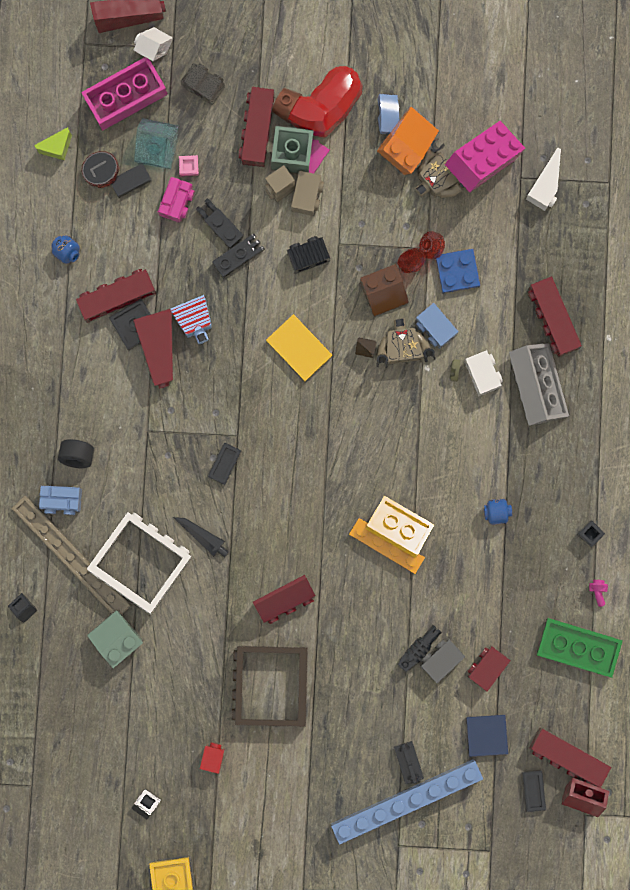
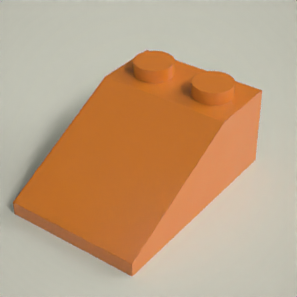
[377,107,439,175]

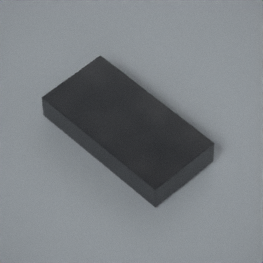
[109,163,152,198]
[208,442,242,485]
[522,770,546,812]

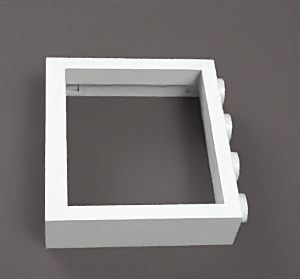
[87,512,191,615]

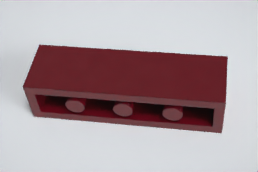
[239,87,275,168]
[76,269,156,323]
[528,276,582,357]
[529,728,612,788]

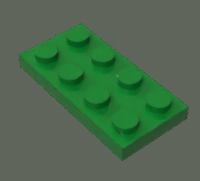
[537,618,623,678]

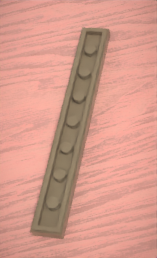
[11,495,131,615]

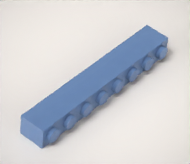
[331,759,483,845]

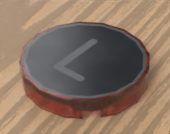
[82,151,120,188]

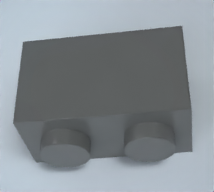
[420,639,465,683]

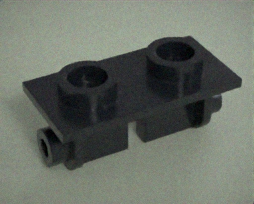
[394,741,424,784]

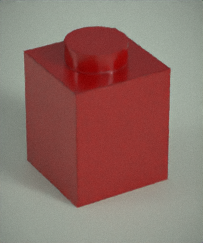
[200,742,225,774]

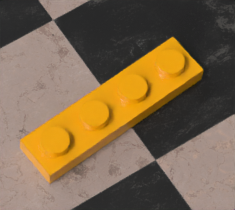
[349,518,425,574]

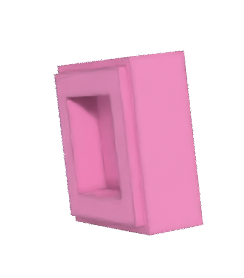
[179,155,199,176]

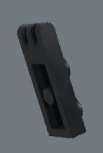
[212,234,265,278]

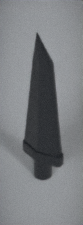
[173,517,229,558]

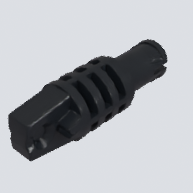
[398,625,442,673]

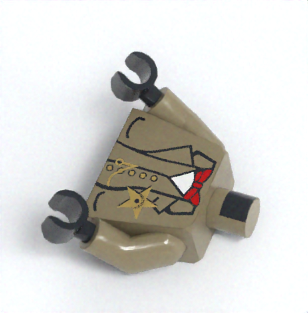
[415,138,465,198]
[376,319,436,368]

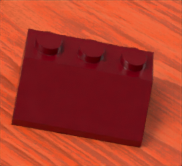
[253,575,316,625]

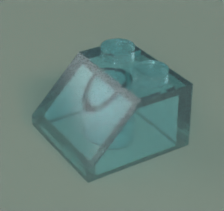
[134,118,179,169]

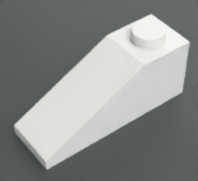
[526,148,561,211]

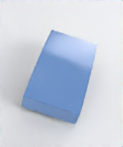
[377,94,399,134]

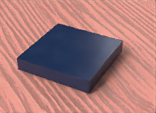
[466,714,508,757]

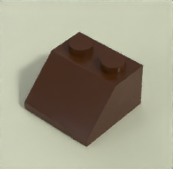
[360,264,409,317]

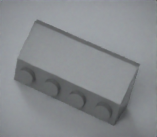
[509,343,569,426]

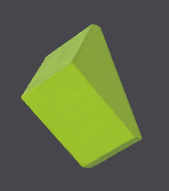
[34,127,72,161]

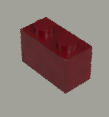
[467,646,511,692]
[561,778,610,817]

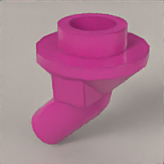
[589,580,609,607]

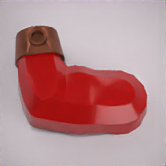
[272,66,363,138]

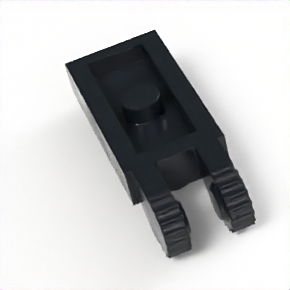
[196,198,244,249]

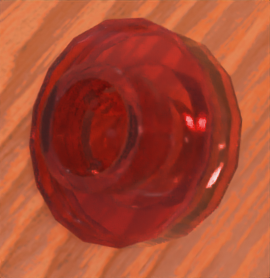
[419,231,445,260]
[397,248,426,273]

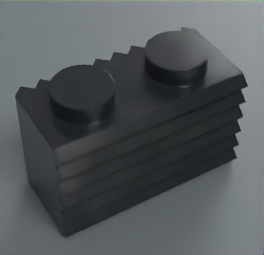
[287,236,330,274]

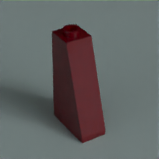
[90,0,166,33]
[133,309,173,389]

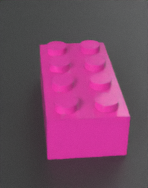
[81,57,168,131]
[444,121,525,192]

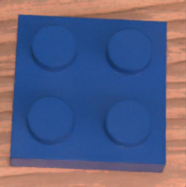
[436,249,480,293]

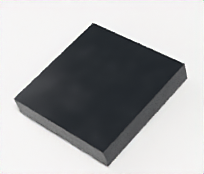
[109,299,151,351]

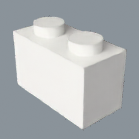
[134,27,173,61]
[464,350,503,396]

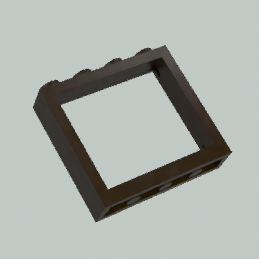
[232,646,308,727]

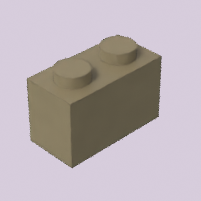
[264,165,295,202]
[291,171,324,216]

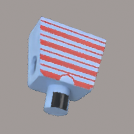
[171,295,212,344]

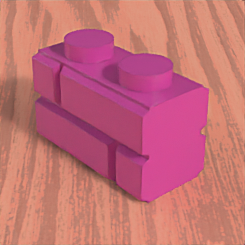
[158,177,195,223]

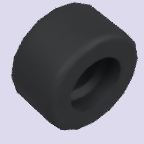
[58,439,94,469]

